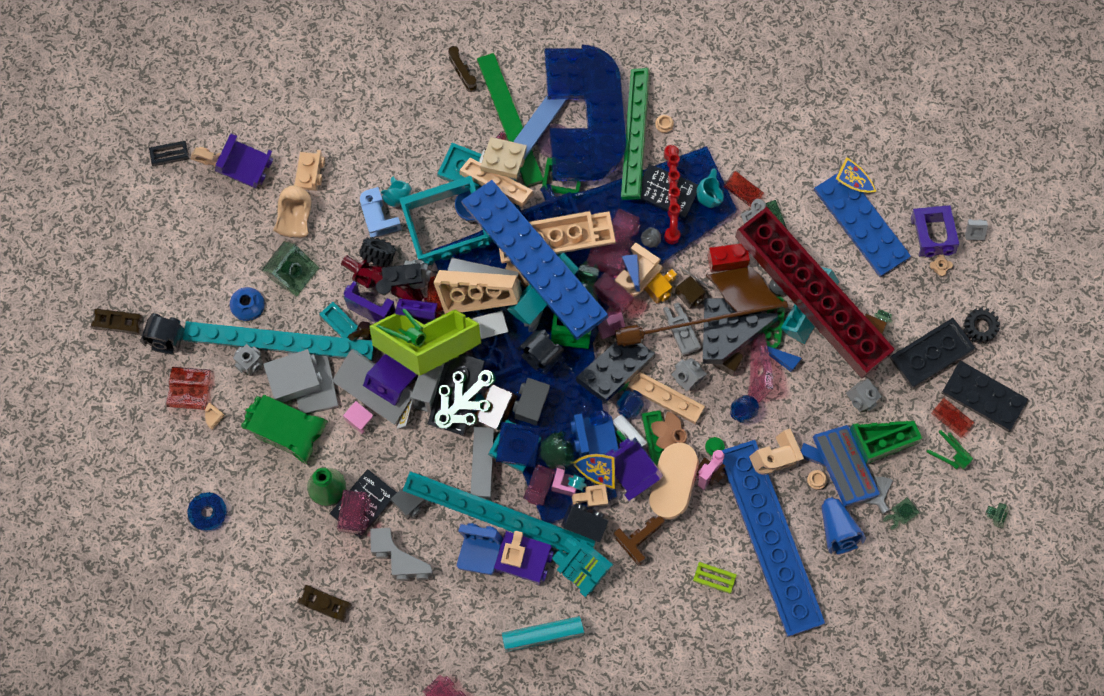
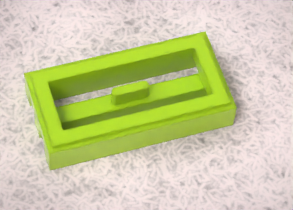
[692,562,737,594]

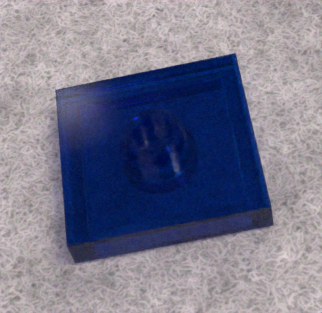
[496,422,541,468]

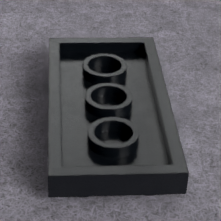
[890,318,975,389]
[576,342,655,403]
[427,353,486,436]
[941,360,1028,432]

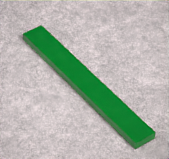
[477,53,543,188]
[621,68,650,200]

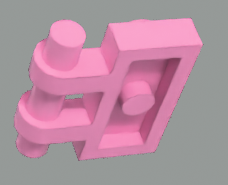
[697,450,724,490]

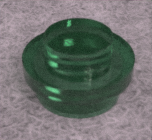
[874,309,892,323]

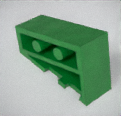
[850,421,922,464]

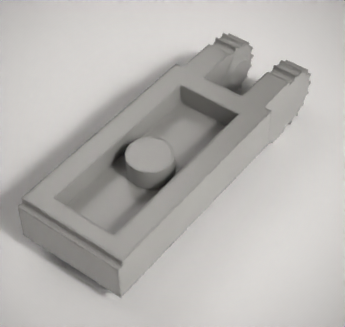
[663,302,701,356]

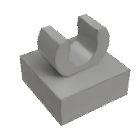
[965,219,988,240]

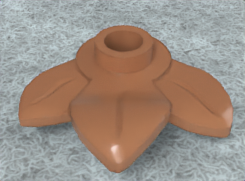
[651,412,687,449]

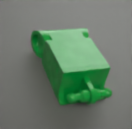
[241,394,328,465]

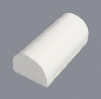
[613,414,648,448]

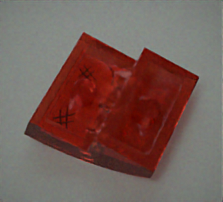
[166,367,211,410]

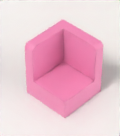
[598,311,625,339]
[343,401,373,434]
[552,468,576,496]

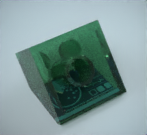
[261,241,319,297]

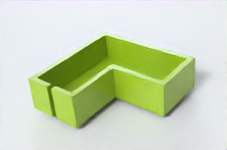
[370,309,481,376]

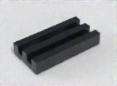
[149,141,189,166]

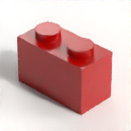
[707,243,750,273]

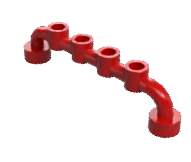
[663,145,680,244]

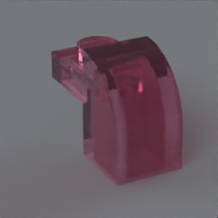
[523,464,556,505]

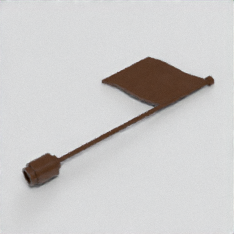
[615,266,788,347]

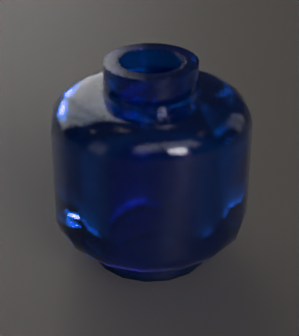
[616,390,645,419]
[730,395,759,423]

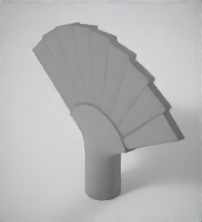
[859,476,893,514]

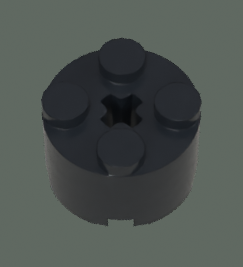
[140,313,185,354]
[518,330,564,375]

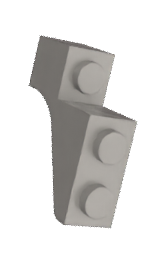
[370,528,433,581]

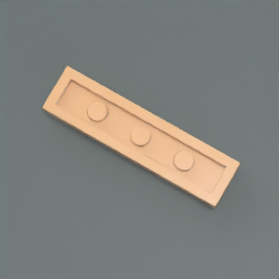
[460,158,533,208]
[627,372,705,424]

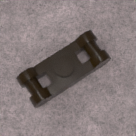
[448,46,477,92]
[90,309,143,335]
[297,585,352,623]

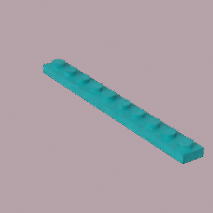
[183,321,374,361]
[403,471,595,553]

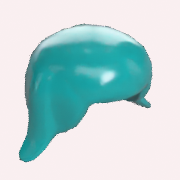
[697,169,724,208]
[381,176,412,207]

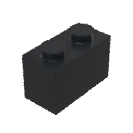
[561,503,609,543]

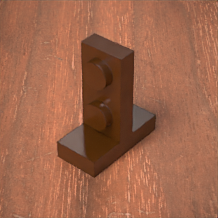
[613,516,665,566]

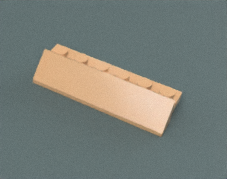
[499,211,616,263]

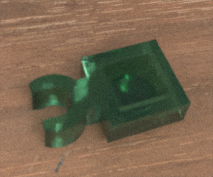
[883,497,920,530]

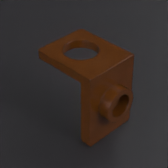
[696,457,726,486]

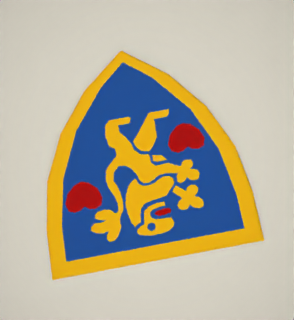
[836,157,876,193]
[572,454,615,489]

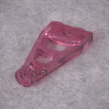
[747,332,773,404]

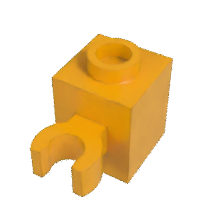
[644,269,677,304]

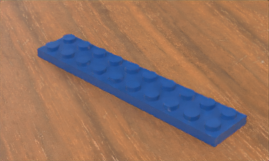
[461,180,608,340]
[721,440,825,637]

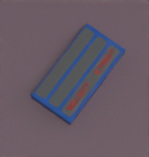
[812,425,880,507]

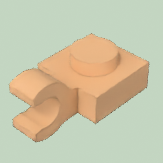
[190,147,221,167]
[572,484,608,508]
[501,531,525,568]

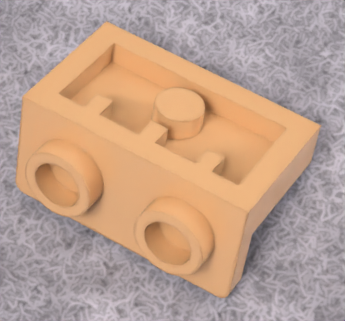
[294,150,325,191]

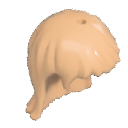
[273,185,311,238]

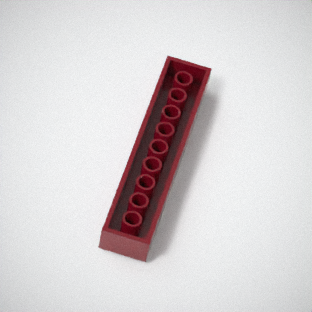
[735,206,895,379]

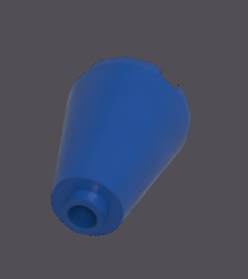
[821,497,866,555]

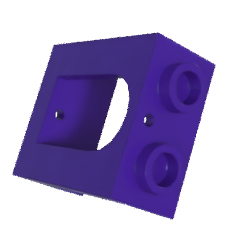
[911,205,959,258]

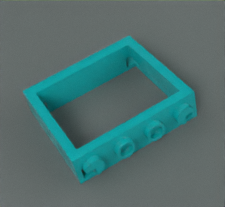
[399,176,493,266]

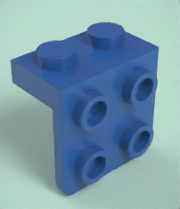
[570,414,618,458]
[456,523,503,575]

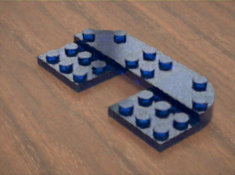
[544,44,626,181]

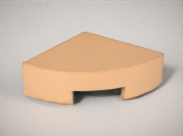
[205,403,225,430]

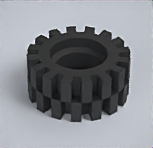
[359,237,396,267]
[963,307,1000,344]

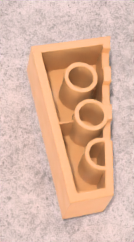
[434,270,522,314]

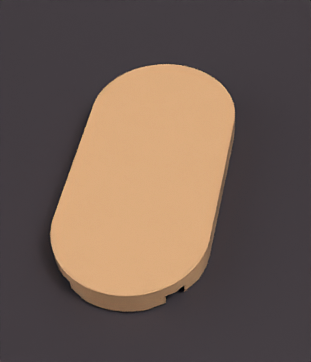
[649,443,699,519]

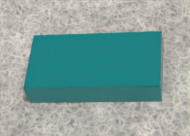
[319,302,358,338]

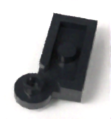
[376,263,423,295]

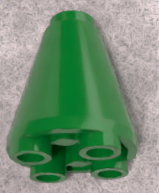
[307,468,346,506]

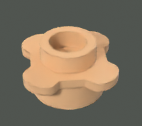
[930,255,953,276]

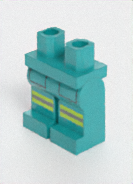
[552,536,613,597]

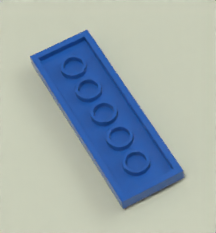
[814,172,911,277]

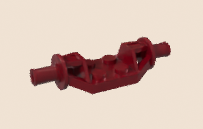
[341,255,441,319]

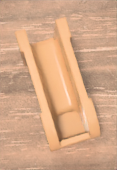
[615,243,663,297]
[749,429,804,475]

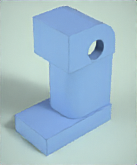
[360,187,401,238]

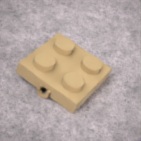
[480,137,527,179]

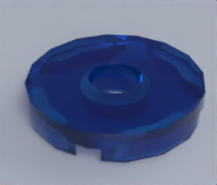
[187,492,227,532]

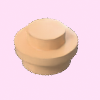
[655,115,674,133]
[807,470,827,490]

